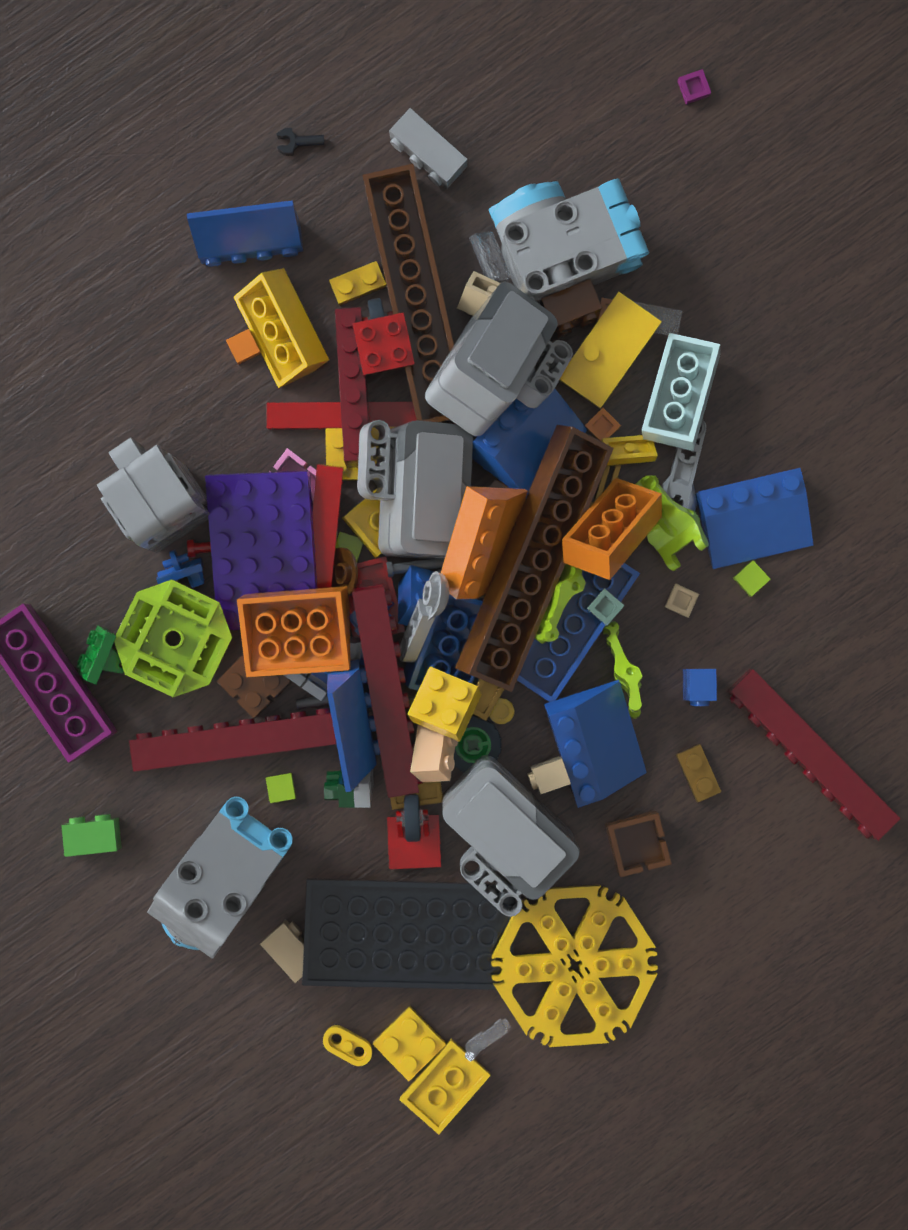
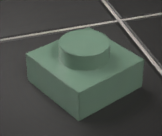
[587,588,624,626]

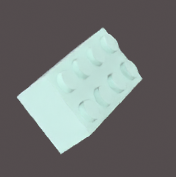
[642,333,720,451]

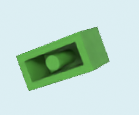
[61,814,122,857]

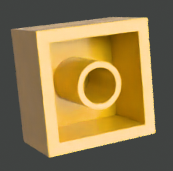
[408,667,482,742]

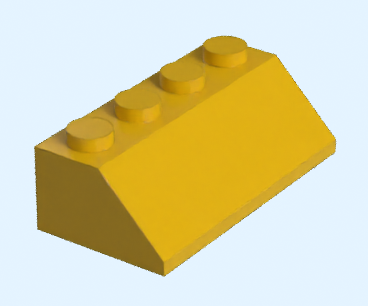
[234,268,329,388]

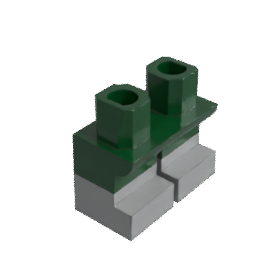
[324,769,374,808]

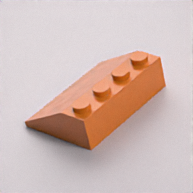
[441,486,528,599]
[237,586,350,677]

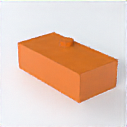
[562,478,662,580]

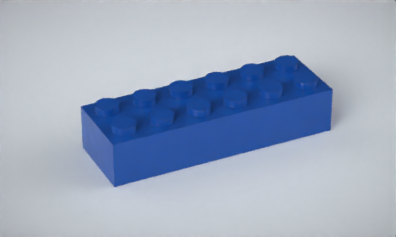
[517,563,640,702]

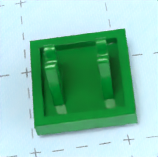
[76,625,124,684]

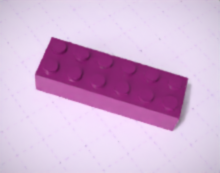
[0,603,118,763]

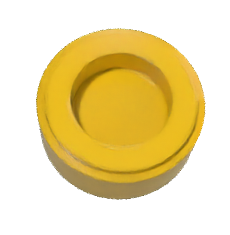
[489,698,514,724]

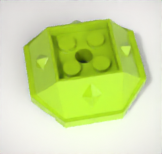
[114,579,232,697]

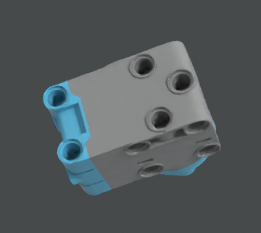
[489,179,649,304]
[147,797,292,959]

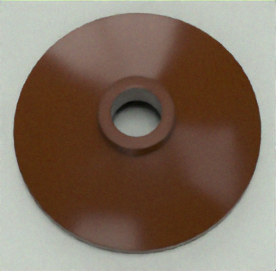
[332,547,358,597]

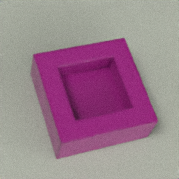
[678,69,711,105]

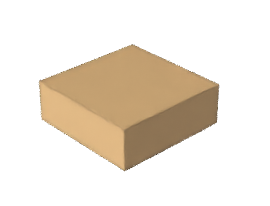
[664,583,699,618]

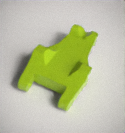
[636,475,709,571]
[534,564,586,644]
[603,621,643,719]

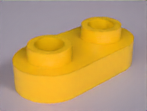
[323,1025,372,1066]

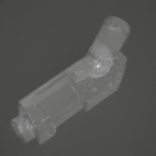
[465,1018,511,1061]

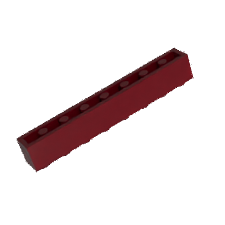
[352,584,423,798]
[727,669,901,841]
[129,708,337,772]

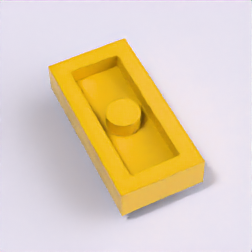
[329,261,387,306]
[601,435,658,465]

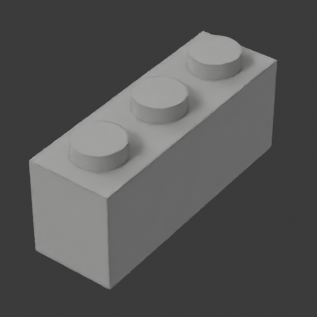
[389,108,468,189]

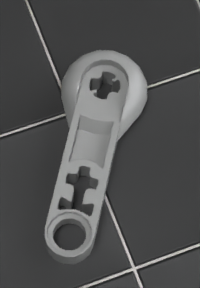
[661,419,706,511]
[399,571,449,663]

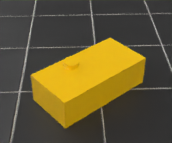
[559,292,662,409]

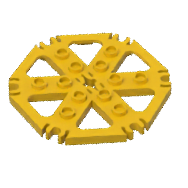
[491,885,658,1047]

